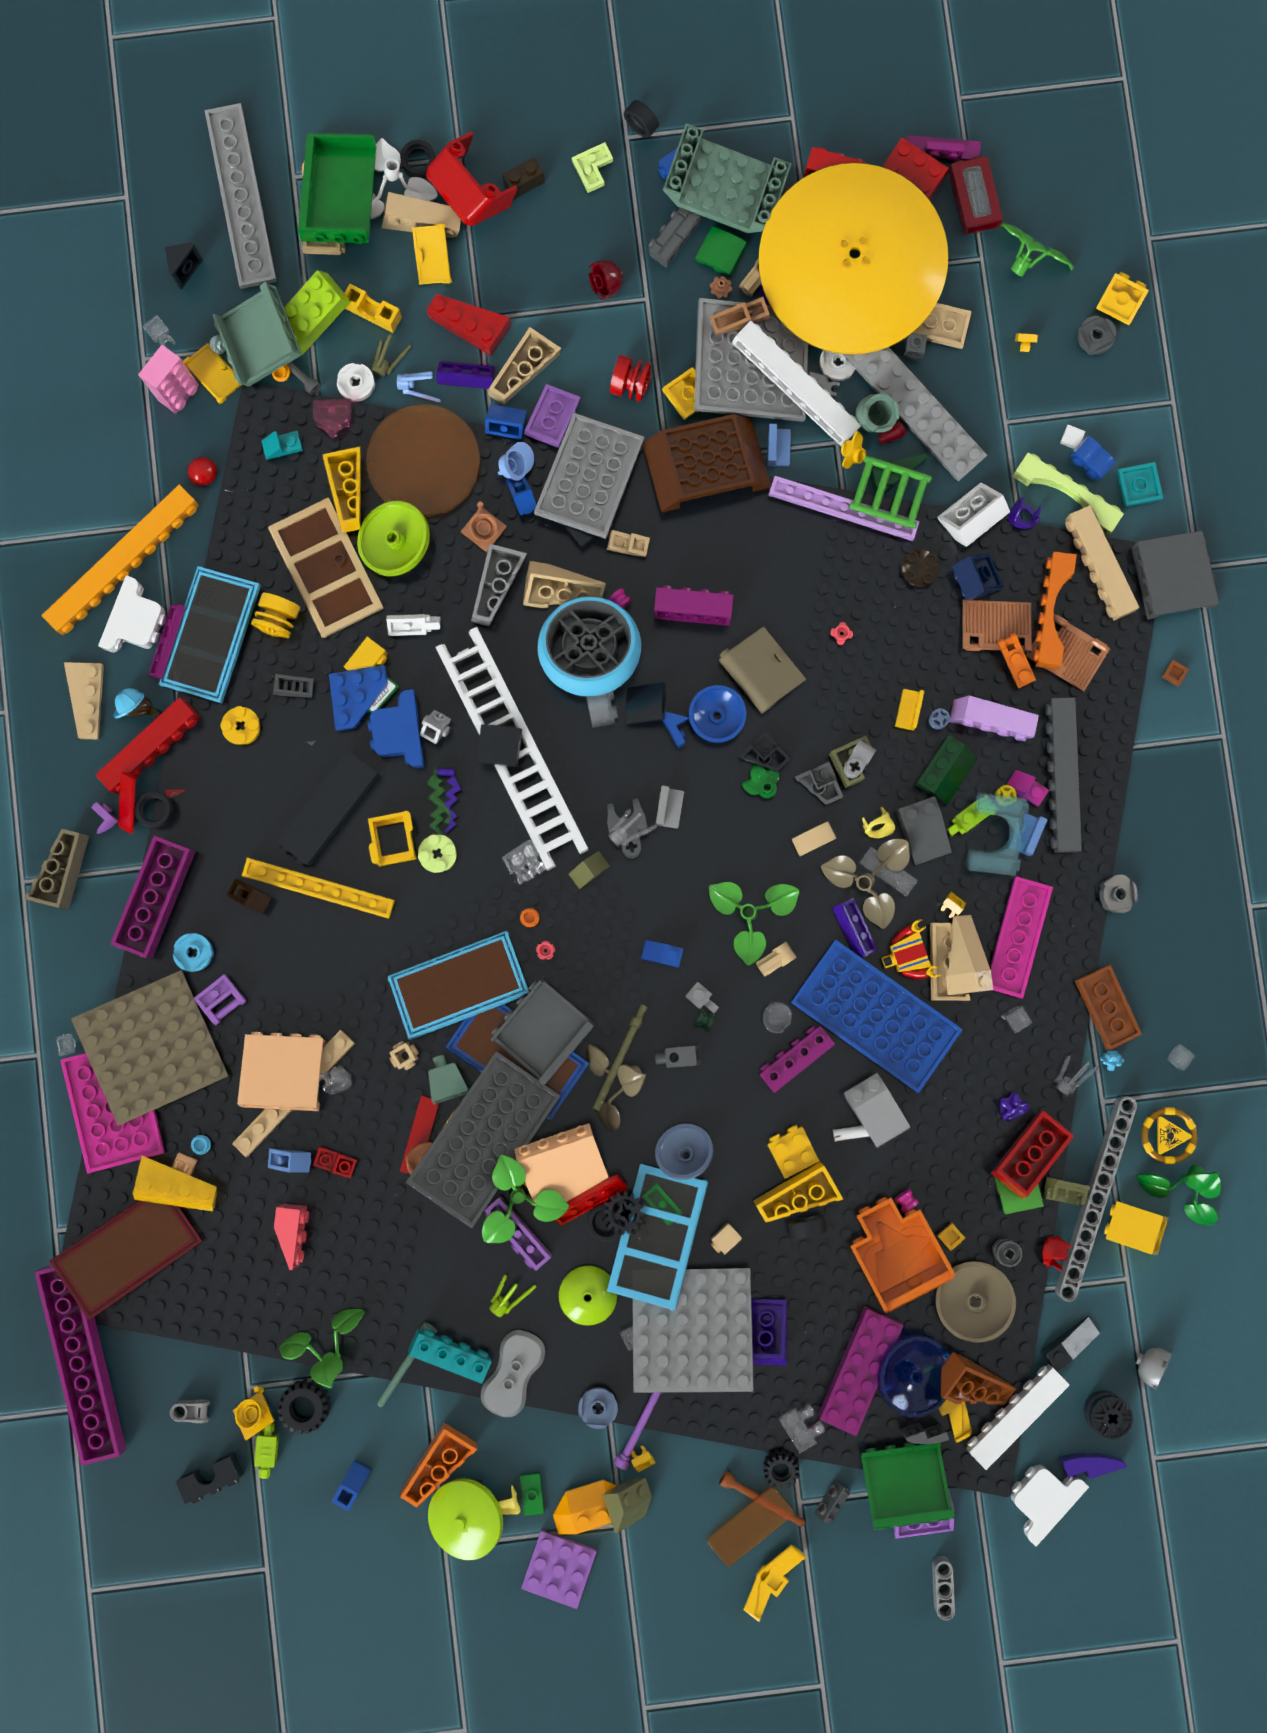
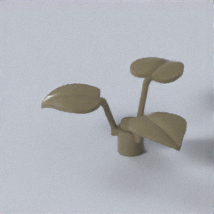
[821,839,910,929]
[587,1043,646,1132]

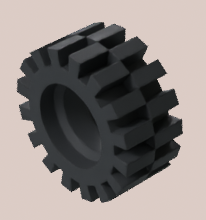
[763,1448,799,1489]

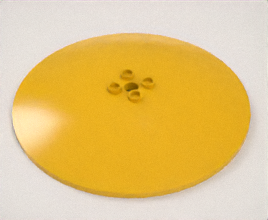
[759,163,948,355]

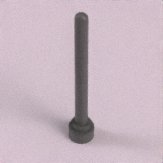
[287,362,321,396]

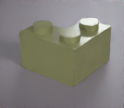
[829,736,871,789]

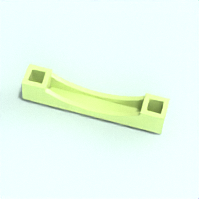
[1012,453,1124,537]

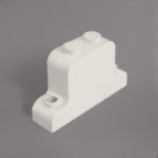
[98,575,167,653]
[1011,1464,1089,1547]

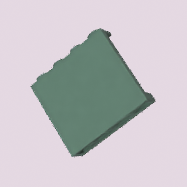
[212,282,302,386]

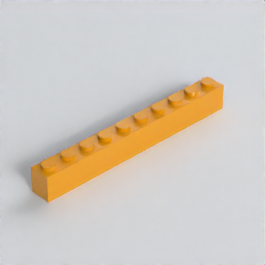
[41,485,199,635]

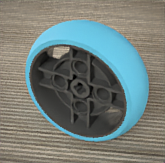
[538,597,641,696]

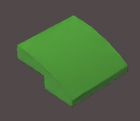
[994,1176,1044,1214]

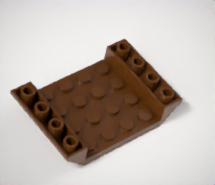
[642,414,771,513]

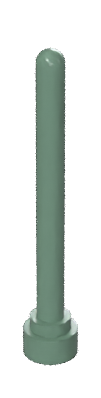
[377,1322,437,1407]

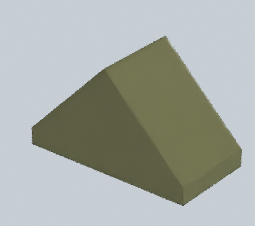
[568,851,611,889]

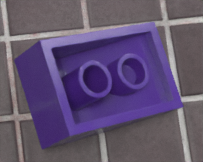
[751,1299,788,1365]

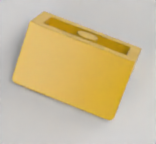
[894,689,924,731]

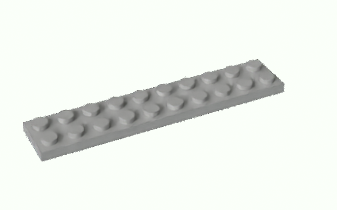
[204,103,277,289]
[843,347,987,482]

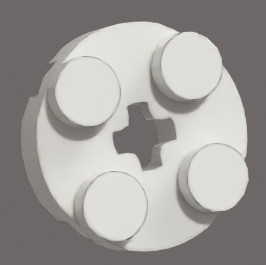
[819,350,856,381]
[337,363,375,402]

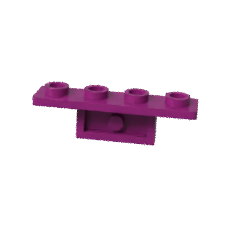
[906,135,981,160]

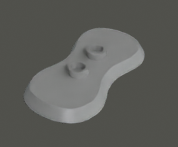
[481,1330,545,1417]

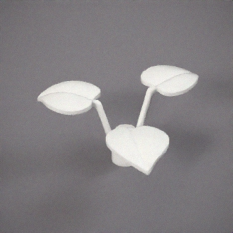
[371,138,438,219]

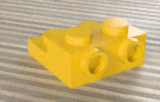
[1096,272,1149,326]
[662,367,699,420]
[767,1125,819,1179]

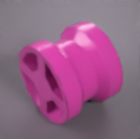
[608,588,632,609]
[894,1189,919,1213]

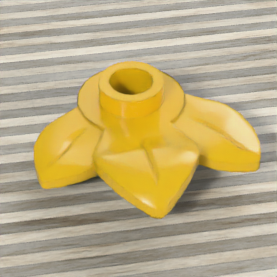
[841,431,866,469]

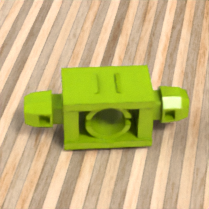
[254,1422,279,1479]

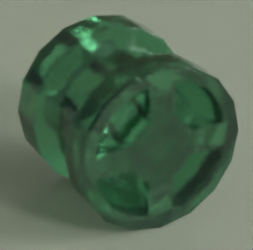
[694,1009,716,1032]

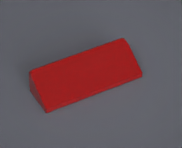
[118,772,136,833]

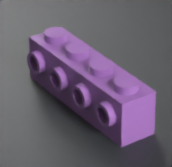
[484,1196,552,1271]

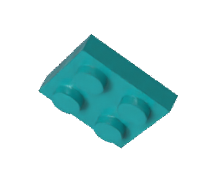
[1116,462,1163,507]

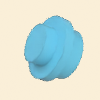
[191,1135,211,1155]

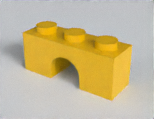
[345,284,402,333]

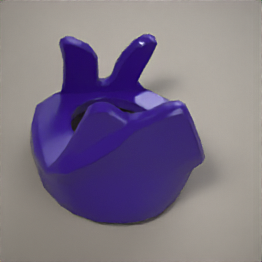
[1008,497,1042,529]
[1000,1092,1030,1121]

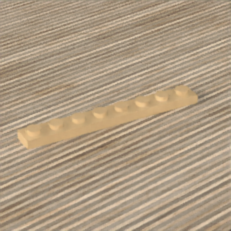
[232,1030,355,1157]

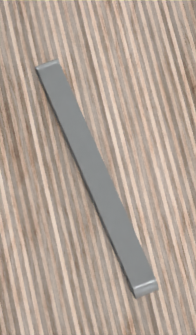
[1055,1096,1137,1302]

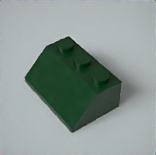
[914,735,978,806]

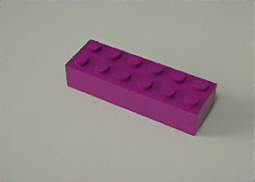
[110,836,196,959]
[818,1305,904,1436]

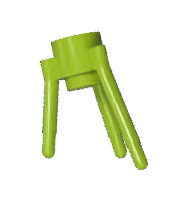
[489,1274,536,1317]

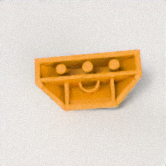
[553,1479,617,1535]

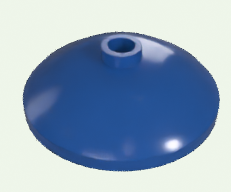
[689,685,747,743]

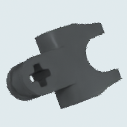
[607,798,648,859]

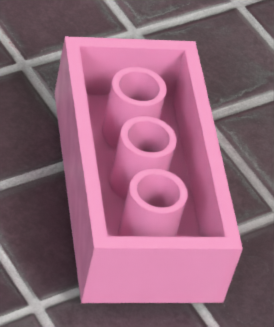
[138,345,199,414]

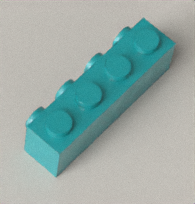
[408,1328,492,1384]

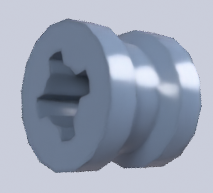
[929,708,950,730]

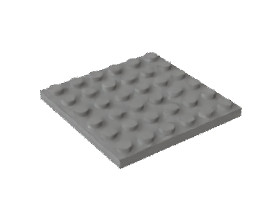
[694,298,808,422]
[632,1268,754,1393]

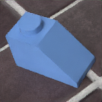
[268,1148,311,1172]

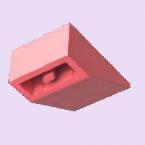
[274,1203,309,1270]

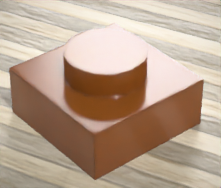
[1161,660,1189,687]

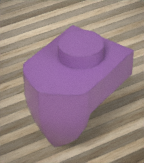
[91,802,118,834]

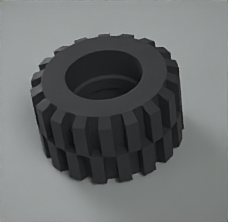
[278,1379,331,1434]

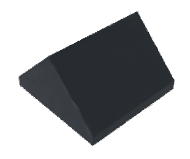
[165,242,203,290]

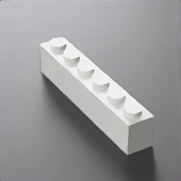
[966,1364,1069,1470]

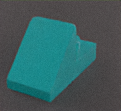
[262,431,303,460]

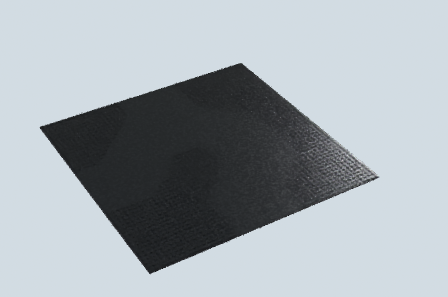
[62,384,1154,1497]

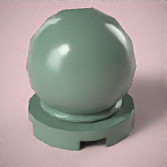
[855,394,899,432]

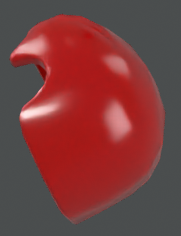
[187,457,217,487]

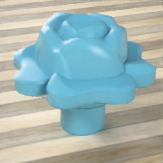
[1100,1050,1124,1071]

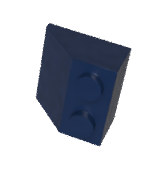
[952,553,1004,601]

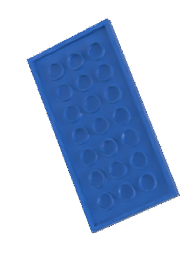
[790,939,963,1093]

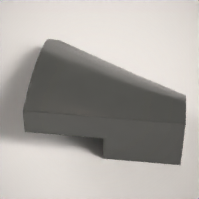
[795,762,845,805]

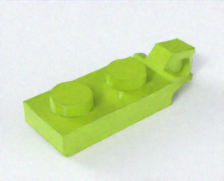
[946,794,997,837]

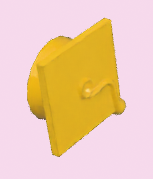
[233,1386,275,1440]

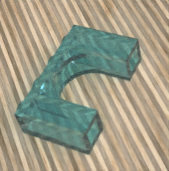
[966,792,1029,876]

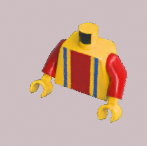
[882,919,941,979]

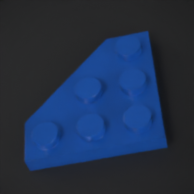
[329,665,388,731]

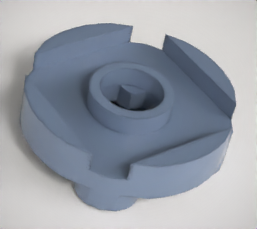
[578,1387,618,1429]

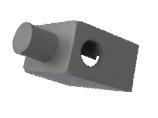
[655,1045,702,1068]

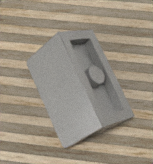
[656,786,684,829]

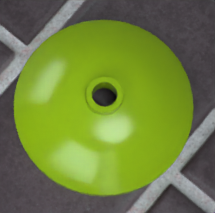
[559,1265,617,1326]

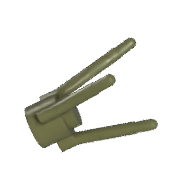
[371,334,412,377]

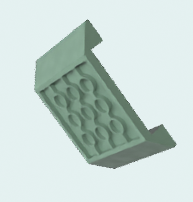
[663,123,791,233]

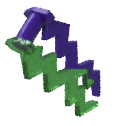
[426,767,461,835]

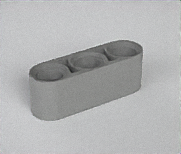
[932,1555,955,1621]

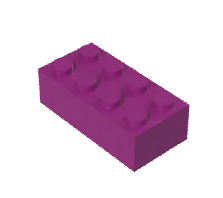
[654,585,733,626]

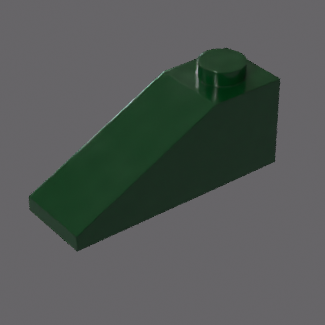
[870,453,928,493]

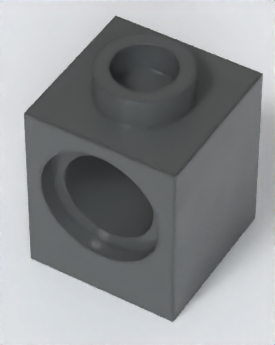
[903,333,927,361]

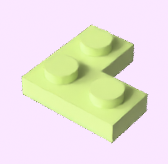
[572,142,613,193]

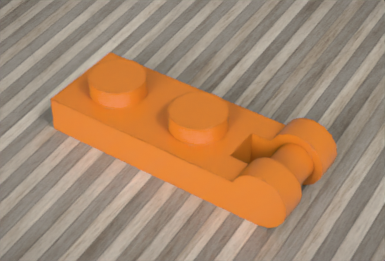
[997,632,1036,688]

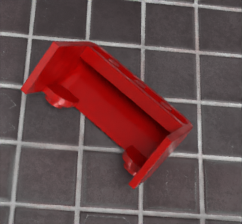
[426,131,518,226]

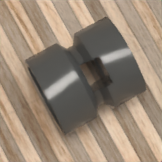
[992,1238,1022,1267]

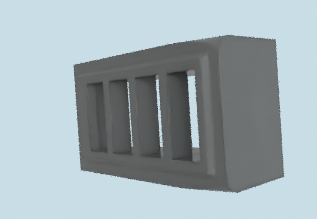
[273,674,314,698]

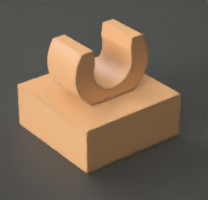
[172,1152,198,1176]

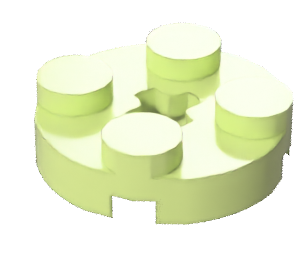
[418,835,457,873]

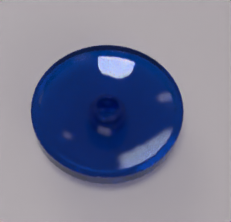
[878,1335,949,1417]

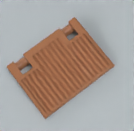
[963,600,1032,653]
[1025,614,1110,692]

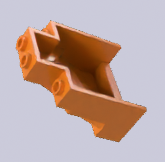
[850,1197,956,1314]

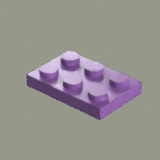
[524,384,581,448]

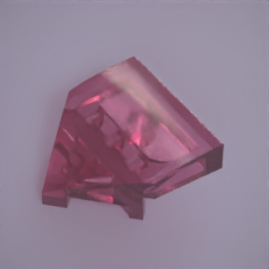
[313,399,352,439]

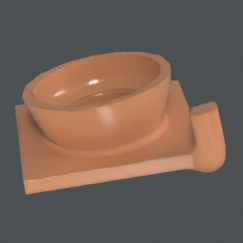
[461,501,507,552]

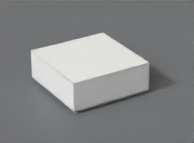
[1060,425,1085,449]

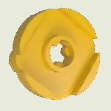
[220,706,260,745]

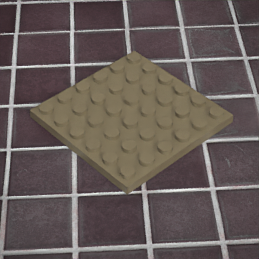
[71,970,229,1126]

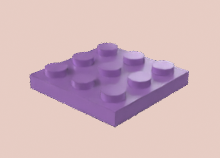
[521,1529,597,1609]

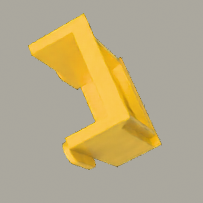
[368,811,417,867]

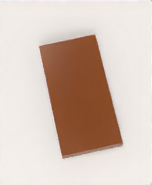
[1075,964,1142,1051]

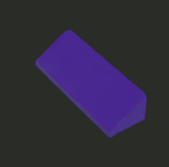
[437,361,495,389]
[833,898,878,958]

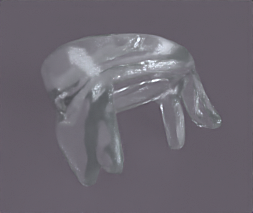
[320,1065,352,1094]

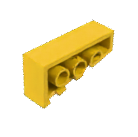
[133,1156,217,1212]

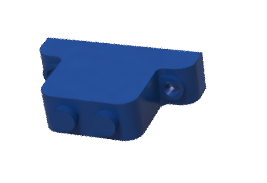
[367,689,425,768]

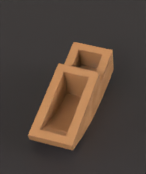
[709,297,770,335]

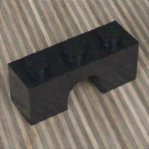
[176,1452,244,1504]

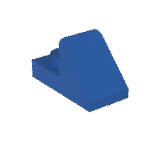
[662,711,689,749]

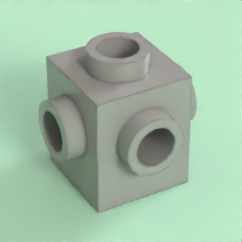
[420,710,451,744]

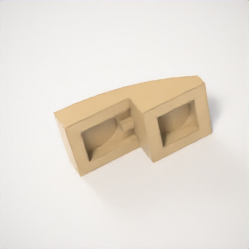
[607,530,650,557]
[791,821,837,856]

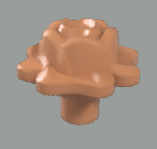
[710,276,732,299]

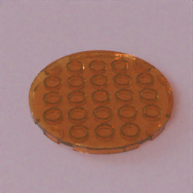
[366,404,480,517]

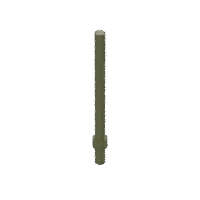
[592,1004,648,1112]

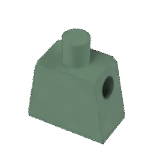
[428,1055,468,1105]

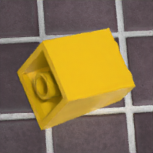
[1104,1201,1168,1255]

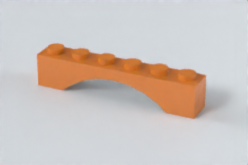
[1033,552,1077,670]

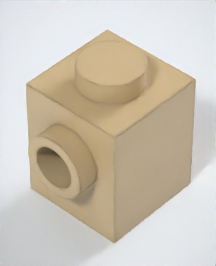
[711,1222,742,1255]

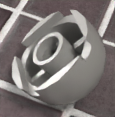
[1136,1347,1172,1389]

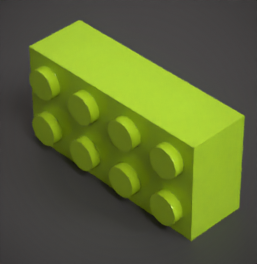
[284,270,351,355]

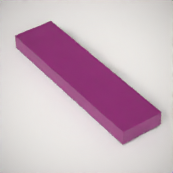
[148,605,185,679]

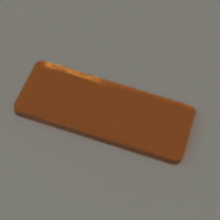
[707,1487,794,1566]

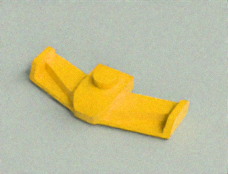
[919,1361,972,1443]
[743,1545,806,1622]

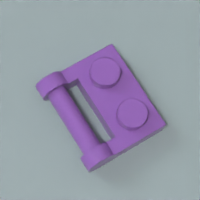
[194,974,247,1026]

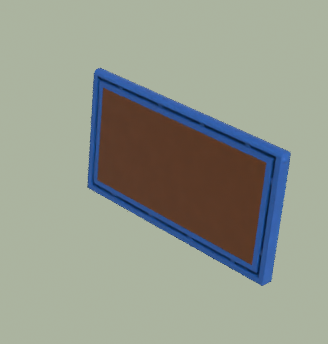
[445,1004,589,1121]

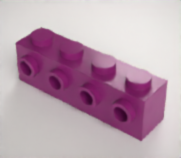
[759,1025,835,1093]

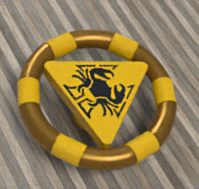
[1141,1107,1198,1164]

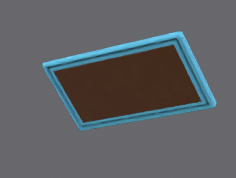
[388,930,529,1040]

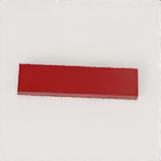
[400,1095,440,1174]
[555,1174,628,1226]

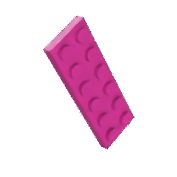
[990,876,1053,999]

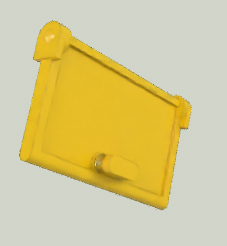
[412,223,452,285]
[183,343,242,404]

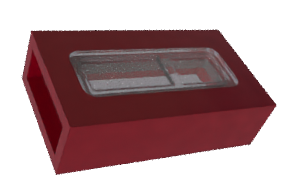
[948,156,1003,235]

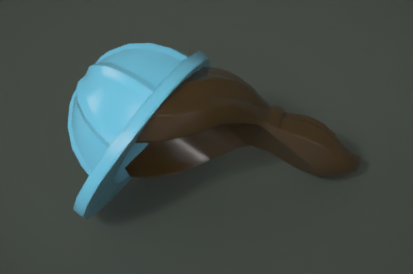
[113,688,163,719]

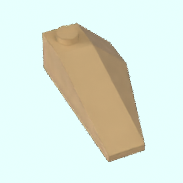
[523,561,606,608]
[945,915,993,995]

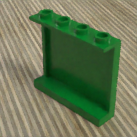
[861,1442,955,1530]

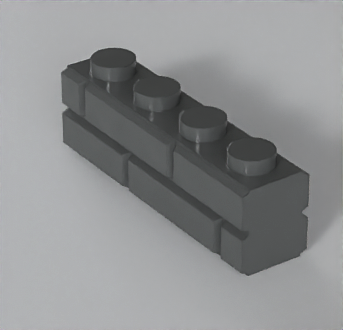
[648,208,705,268]

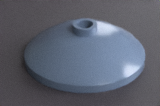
[655,1124,713,1180]

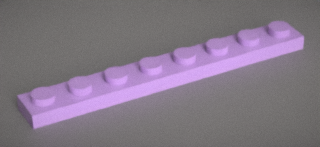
[769,476,920,541]

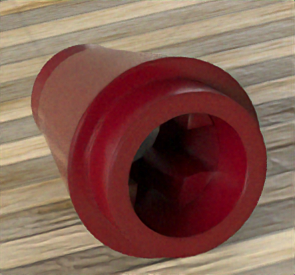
[877,420,906,445]

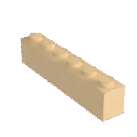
[1065,505,1139,621]

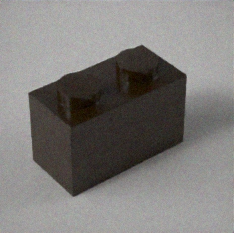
[502,157,545,200]

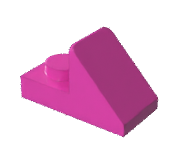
[1006,770,1049,807]

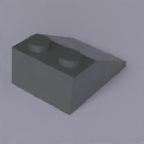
[896,796,952,865]

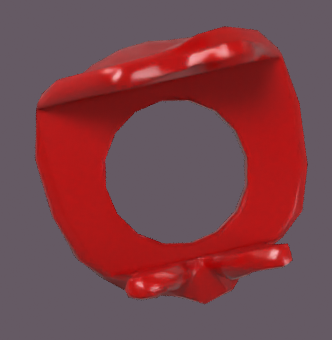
[1042,1236,1071,1271]

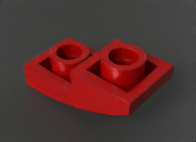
[312,1146,357,1178]

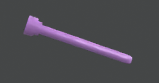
[613,1392,662,1470]

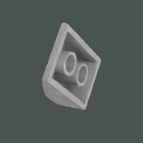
[844,1073,910,1148]

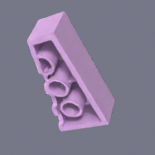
[949,696,1039,741]

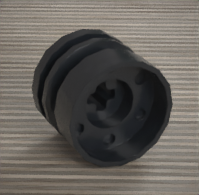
[1083,1390,1133,1440]

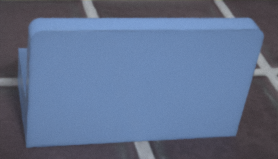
[767,424,791,467]
[1008,812,1048,856]

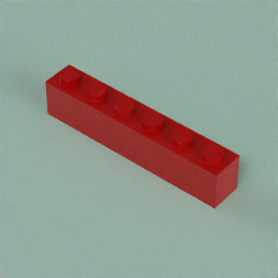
[95,697,200,794]

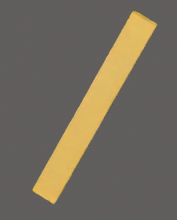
[242,858,395,919]

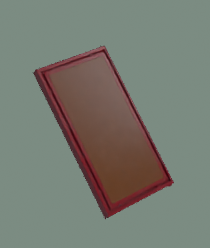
[49,1200,202,1320]

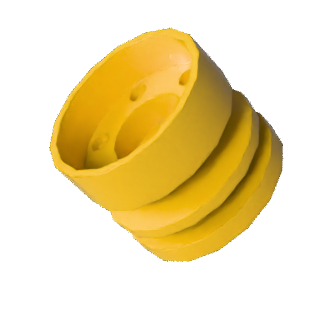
[251,592,301,638]

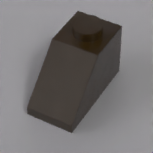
[227,878,271,915]

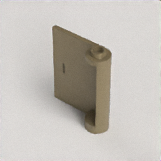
[719,626,806,714]

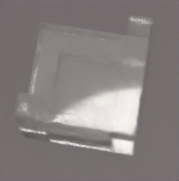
[1002,1006,1032,1033]

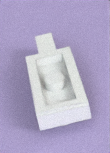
[386,614,441,636]

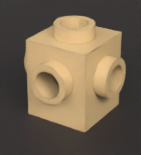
[389,1041,419,1070]

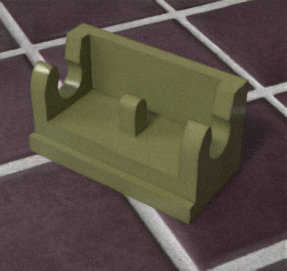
[1043,1177,1090,1205]

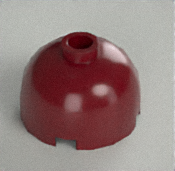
[588,260,623,300]

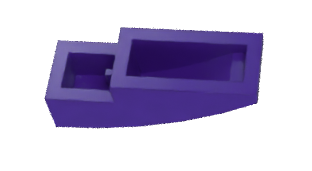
[1059,1453,1127,1479]

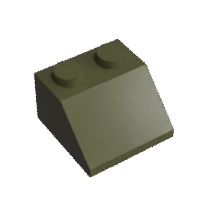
[603,1477,652,1533]

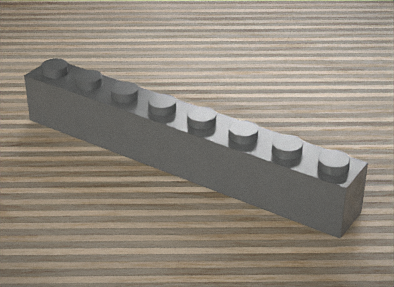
[1045,698,1082,853]

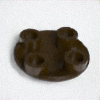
[901,549,939,587]

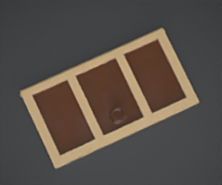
[268,497,384,638]

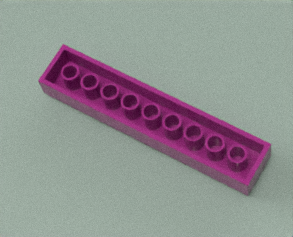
[35,1265,126,1466]

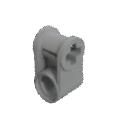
[844,740,876,778]
[170,1399,210,1423]

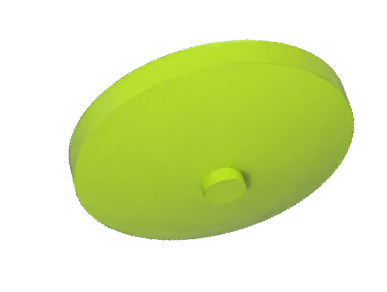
[357,501,430,576]
[428,1478,503,1560]

